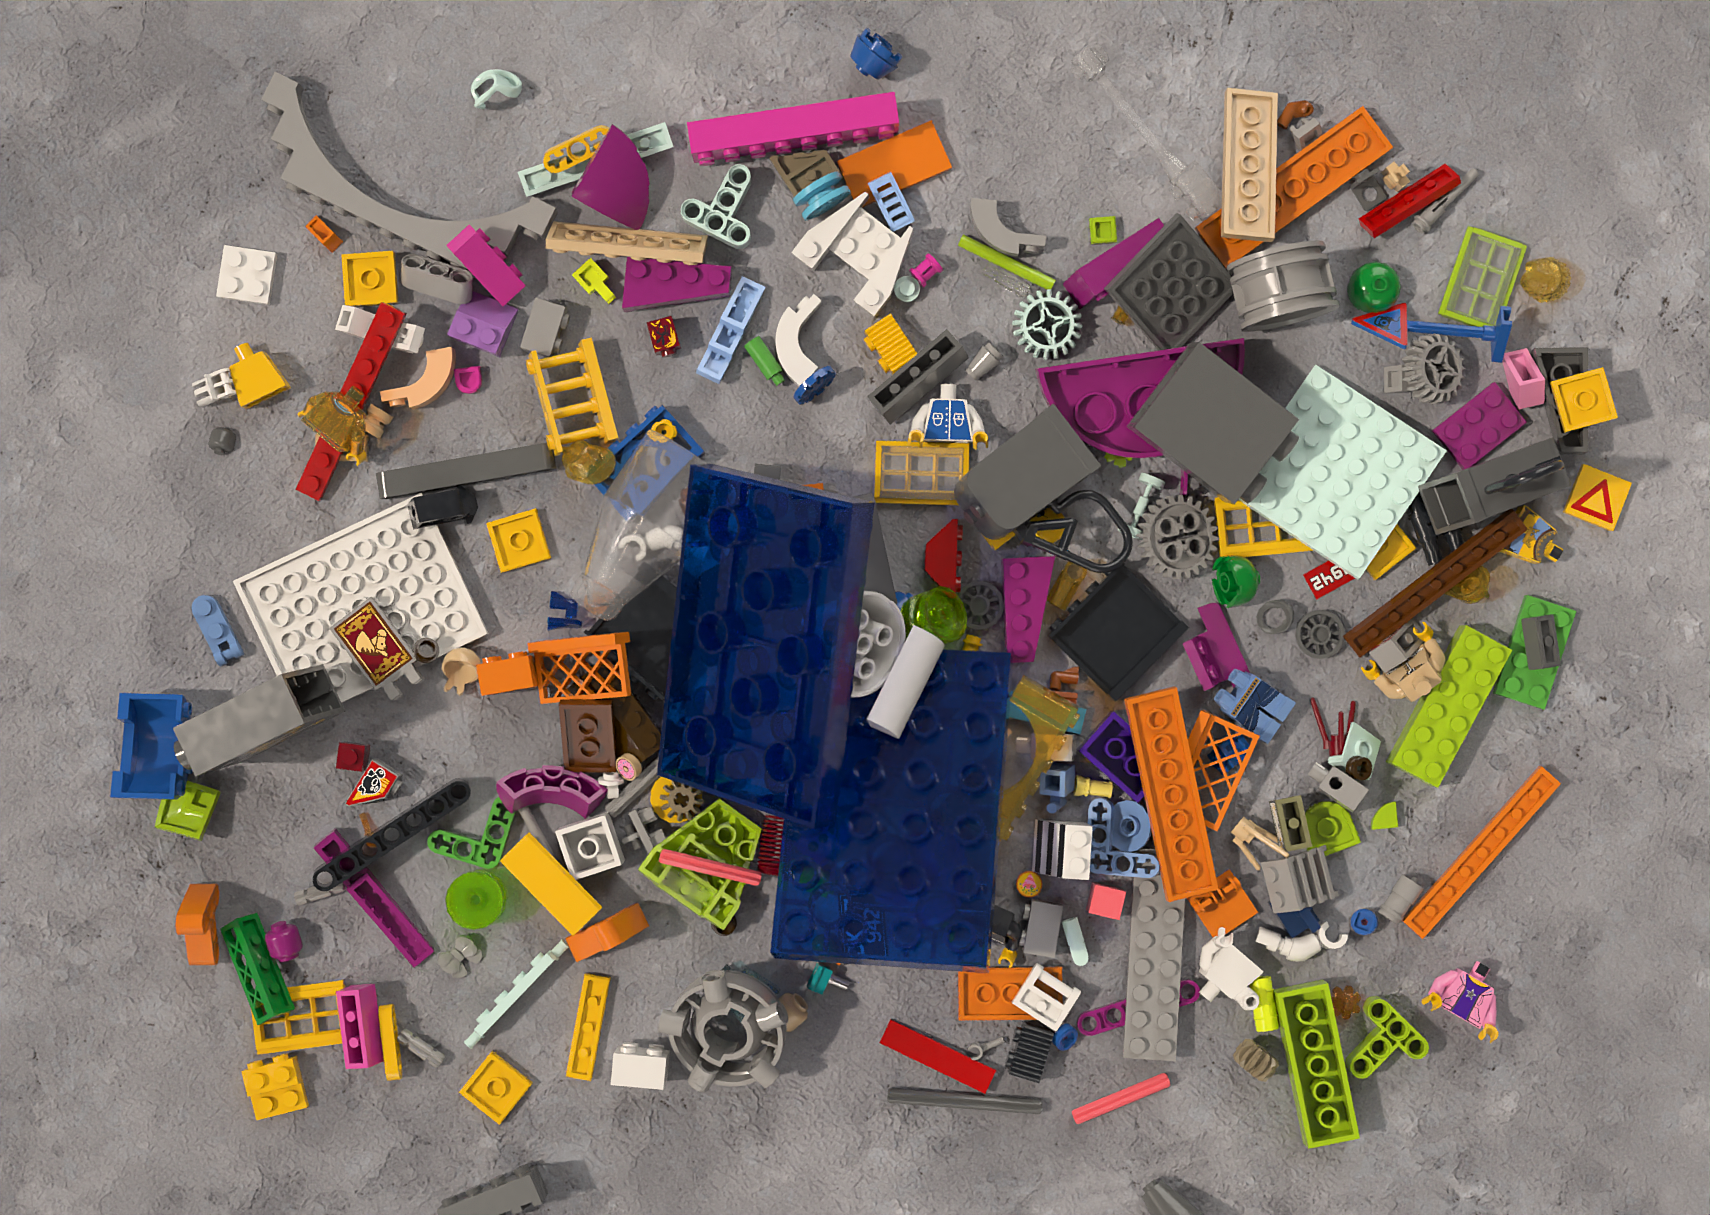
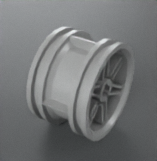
[1227,240,1340,332]

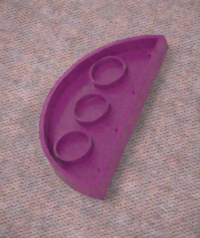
[1035,338,1245,458]

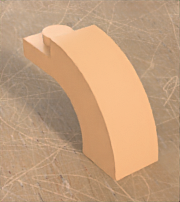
[380,347,456,410]

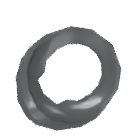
[1256,600,1295,634]

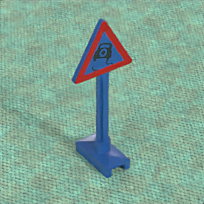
[1351,303,1512,363]

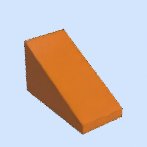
[305,215,343,253]

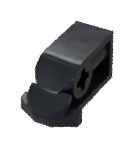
[407,486,478,530]

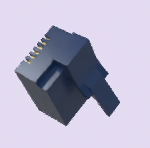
[1267,901,1321,938]

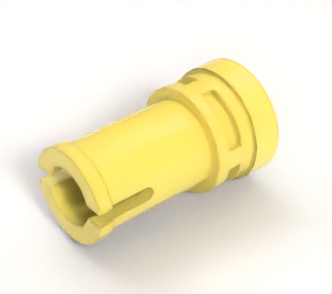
[1073,775,1113,798]

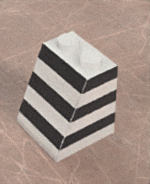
[1032,819,1092,880]

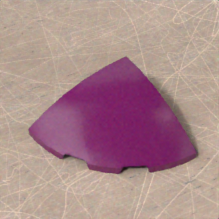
[572,124,650,230]

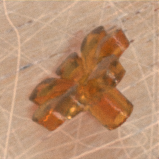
[1331,985,1361,1019]

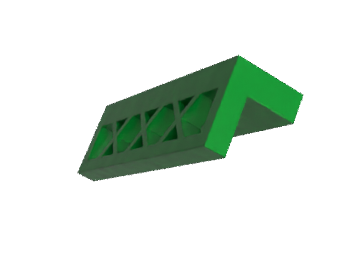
[220,913,295,1025]

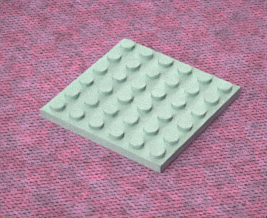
[1238,364,1447,580]

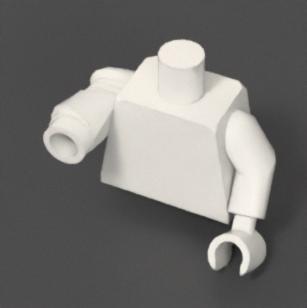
[1199,927,1264,1010]

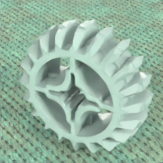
[1012,289,1083,360]

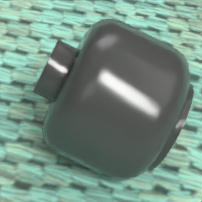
[208,427,236,455]

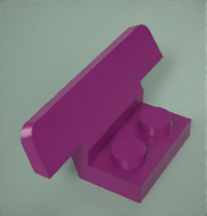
[1182,603,1250,691]

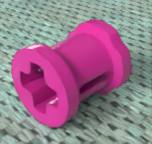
[909,253,943,288]

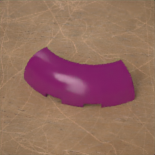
[496,765,608,819]

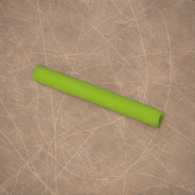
[958,234,1056,290]

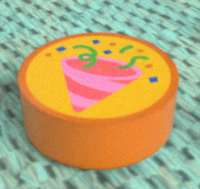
[1016,871,1042,897]

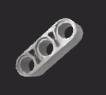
[401,254,473,304]

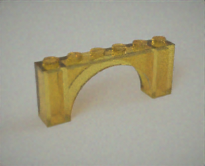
[944,674,1080,845]

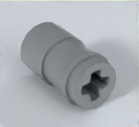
[1378,875,1424,925]

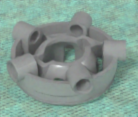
[658,970,788,1092]

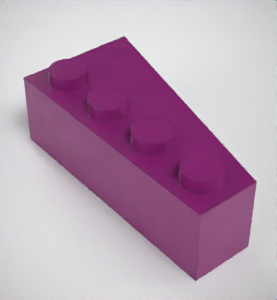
[1001,556,1055,663]

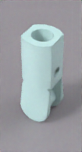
[1062,917,1088,966]

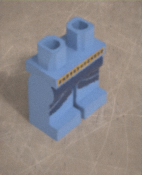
[1214,669,1296,744]

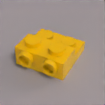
[241,1053,309,1120]

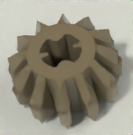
[660,777,705,822]
[1233,1039,1279,1082]

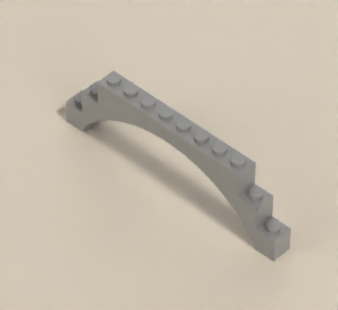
[261,72,558,271]

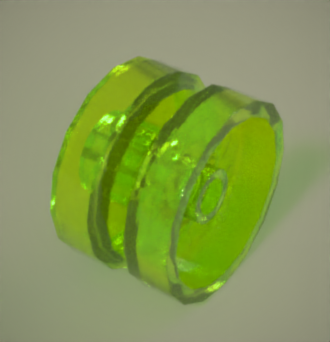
[901,586,967,645]
[445,869,508,930]

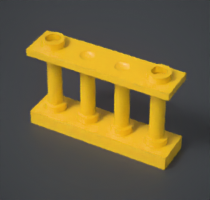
[526,337,618,456]

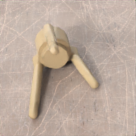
[1231,817,1289,870]

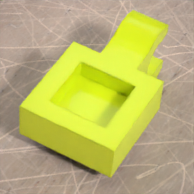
[572,258,616,304]

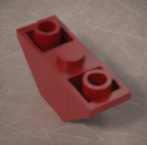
[924,519,963,598]

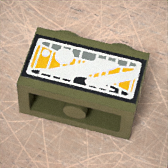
[1269,795,1312,852]

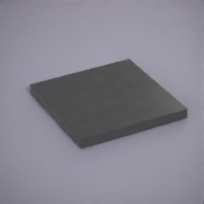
[1104,213,1233,350]

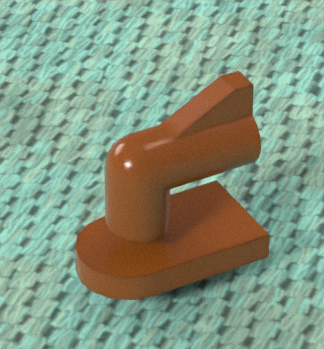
[1043,666,1079,706]

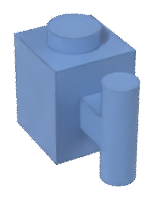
[1040,762,1075,813]

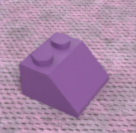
[447,291,519,358]

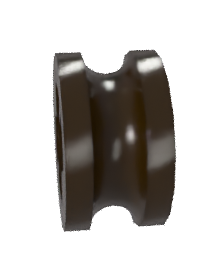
[1346,756,1372,781]

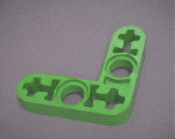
[427,797,516,869]

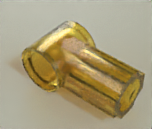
[1046,562,1087,611]

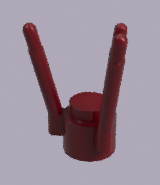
[1310,698,1356,756]

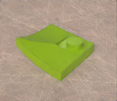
[155,781,221,841]

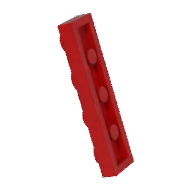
[1358,164,1461,239]

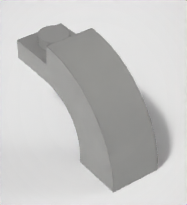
[970,198,1046,258]

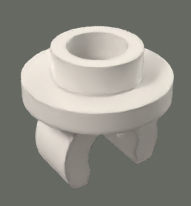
[598,772,624,799]

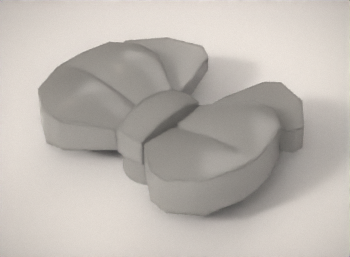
[437,935,482,978]

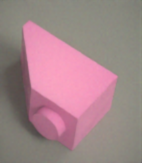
[1502,348,1545,409]

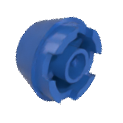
[850,28,902,80]

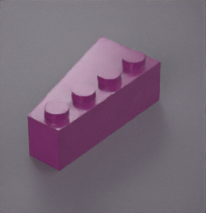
[1063,218,1164,310]
[622,257,732,312]

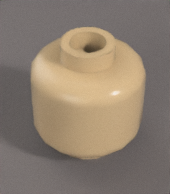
[775,993,808,1032]

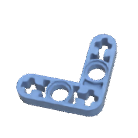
[1088,798,1160,878]

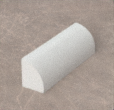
[867,625,945,739]

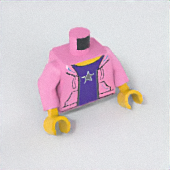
[1421,961,1498,1043]

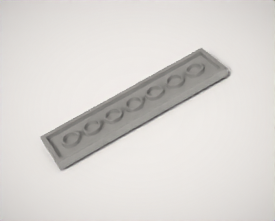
[1123,848,1185,1061]

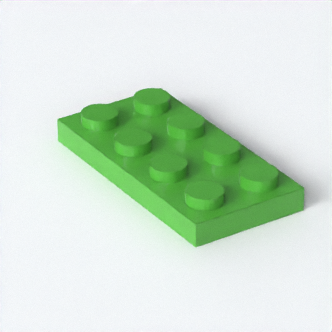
[1493,595,1576,710]

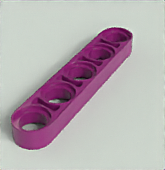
[1077,979,1200,1036]

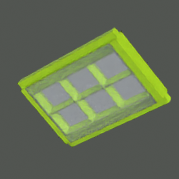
[1438,226,1527,327]

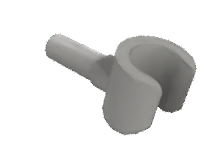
[968,1037,1004,1060]

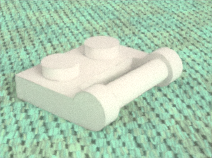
[1012,963,1081,1031]

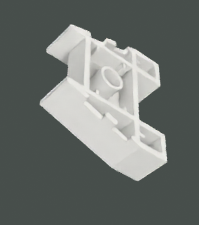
[791,192,914,318]

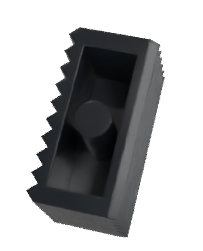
[1005,1021,1054,1083]

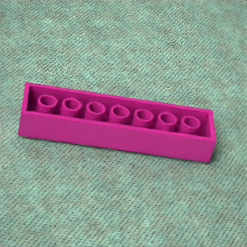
[687,92,899,166]

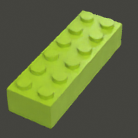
[1386,625,1512,788]
[1273,979,1360,1149]

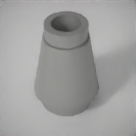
[965,342,1004,381]

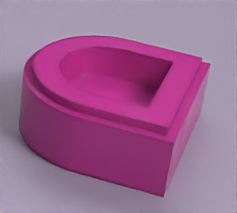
[454,366,482,394]

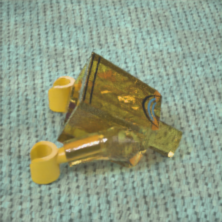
[297,386,367,466]

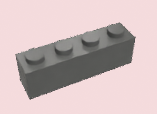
[867,329,969,425]

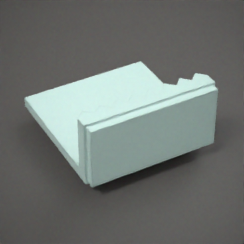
[1328,722,1381,781]

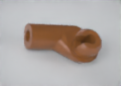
[1277,100,1314,130]

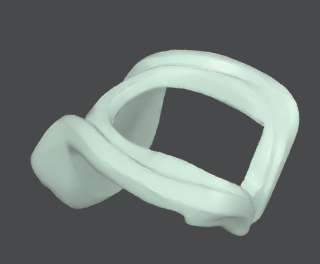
[471,69,522,110]

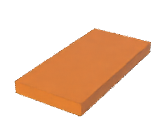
[837,120,952,208]
[958,966,1063,1021]

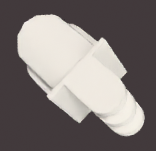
[192,368,236,407]

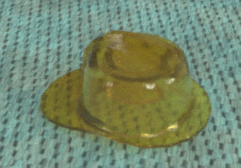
[562,440,616,485]
[1444,566,1490,604]

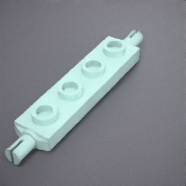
[464,939,569,1049]

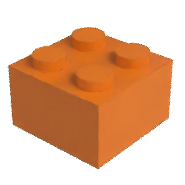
[476,651,538,696]

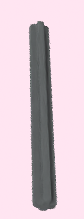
[887,1088,1042,1114]

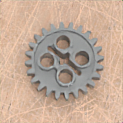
[1136,495,1219,579]

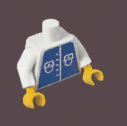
[907,384,988,450]

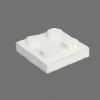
[216,245,278,305]

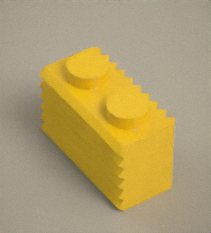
[863,313,917,375]

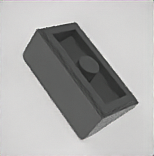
[1521,614,1561,670]

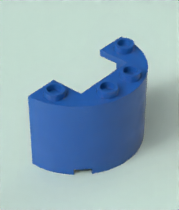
[110,693,193,800]

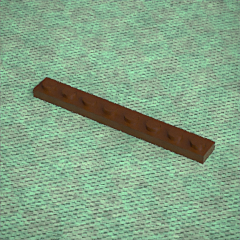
[1343,509,1528,658]

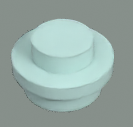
[894,276,920,302]

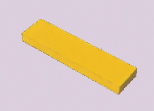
[565,973,611,1081]

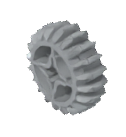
[1400,333,1467,405]

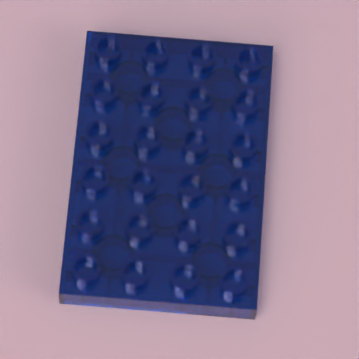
[657,464,875,829]
[770,642,1013,974]

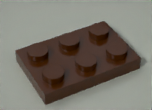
[559,699,617,772]

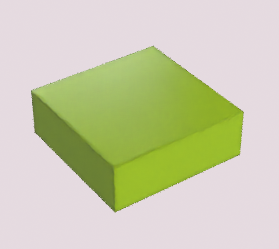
[1089,216,1117,245]

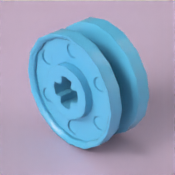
[793,171,851,221]

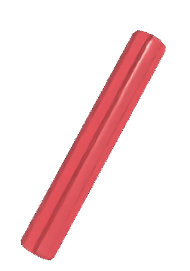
[659,849,762,886]
[1072,1073,1170,1124]

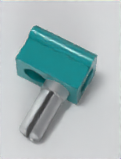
[806,962,849,995]

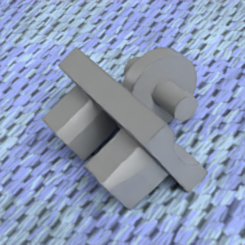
[621,806,667,854]

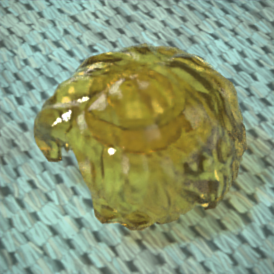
[1520,257,1571,303]

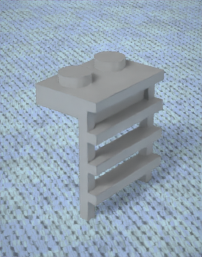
[1261,845,1339,913]

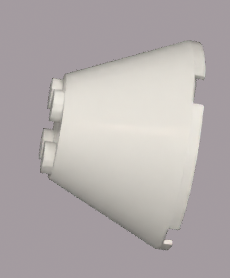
[803,591,906,697]

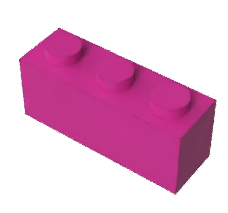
[446,224,526,306]
[336,984,384,1069]

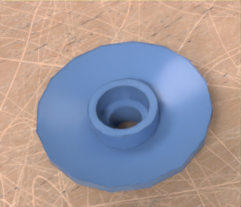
[1105,800,1151,852]

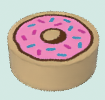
[616,753,642,781]

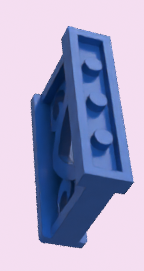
[585,405,705,522]

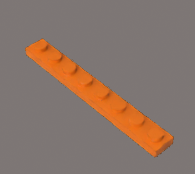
[1402,766,1561,939]

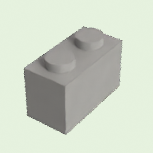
[520,298,570,358]
[1019,899,1063,958]

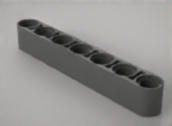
[376,443,556,499]

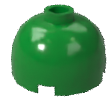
[1347,262,1401,313]
[1212,555,1260,608]

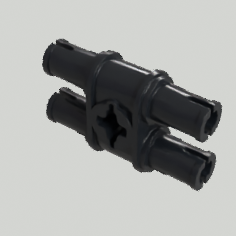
[1408,491,1464,566]

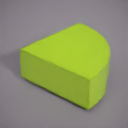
[1371,801,1398,830]

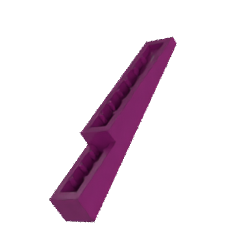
[313,828,434,967]

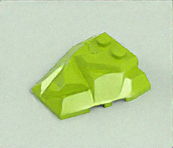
[638,799,762,930]

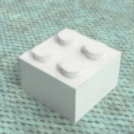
[555,812,625,880]
[611,1042,670,1090]

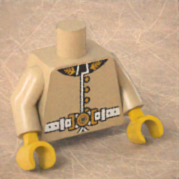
[1361,622,1446,702]

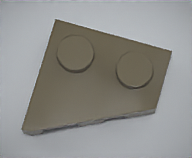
[769,150,840,197]

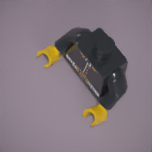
[940,899,1023,968]

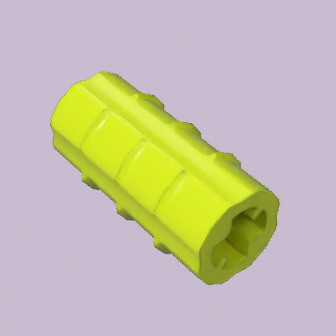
[1249,976,1279,1032]

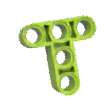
[1345,996,1429,1079]

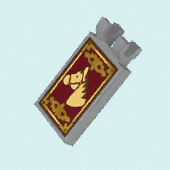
[329,597,424,701]

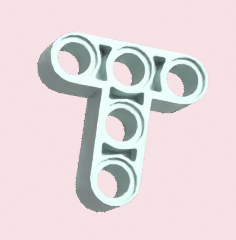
[680,164,752,249]

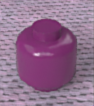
[265,921,303,962]

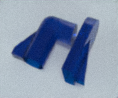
[547,591,582,631]

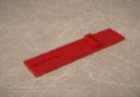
[879,1019,996,1094]

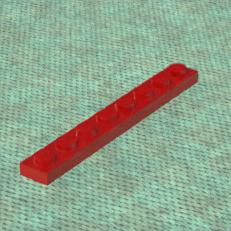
[295,302,407,501]

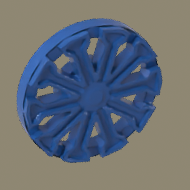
[793,366,836,405]

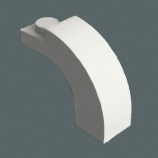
[776,294,822,387]
[335,305,425,354]

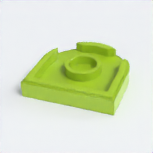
[1305,801,1361,858]

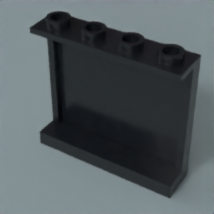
[584,561,726,701]
[1047,563,1189,702]

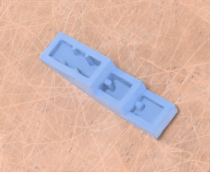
[696,276,765,384]

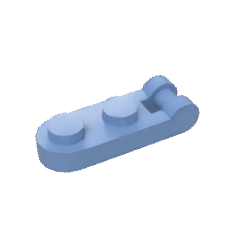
[192,595,244,667]

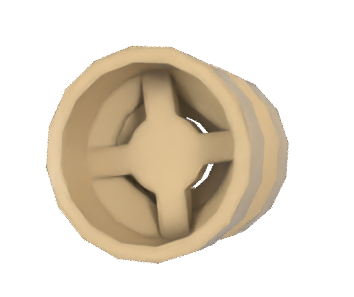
[357,404,393,439]

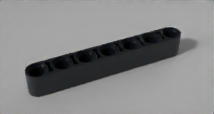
[313,778,471,891]

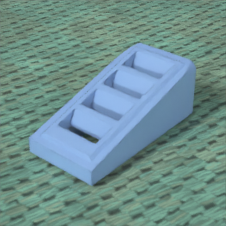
[867,172,915,232]

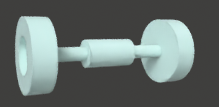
[1118,473,1165,540]

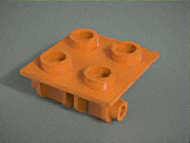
[1187,869,1258,937]

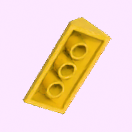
[500,832,602,936]

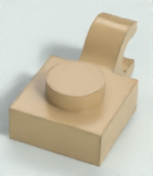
[1381,161,1410,192]

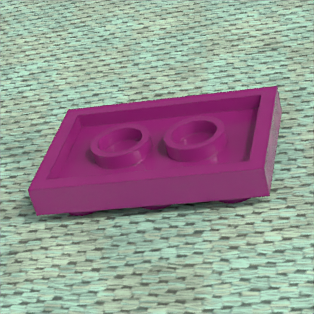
[1431,382,1526,470]

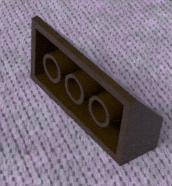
[567,664,669,764]

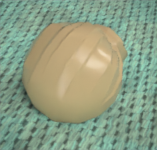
[442,648,481,696]

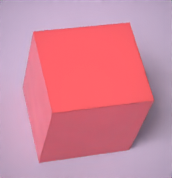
[1086,882,1126,920]

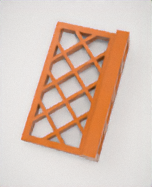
[527,632,631,704]
[1188,710,1260,831]

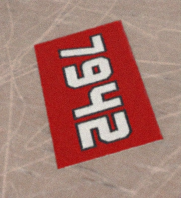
[1303,560,1355,600]

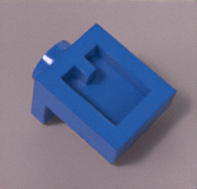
[1207,732,1255,775]

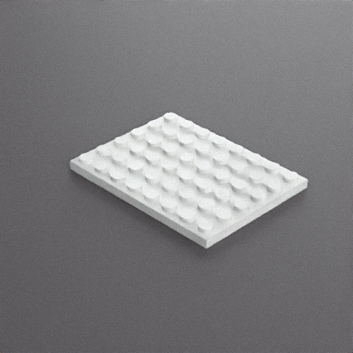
[233,493,489,703]

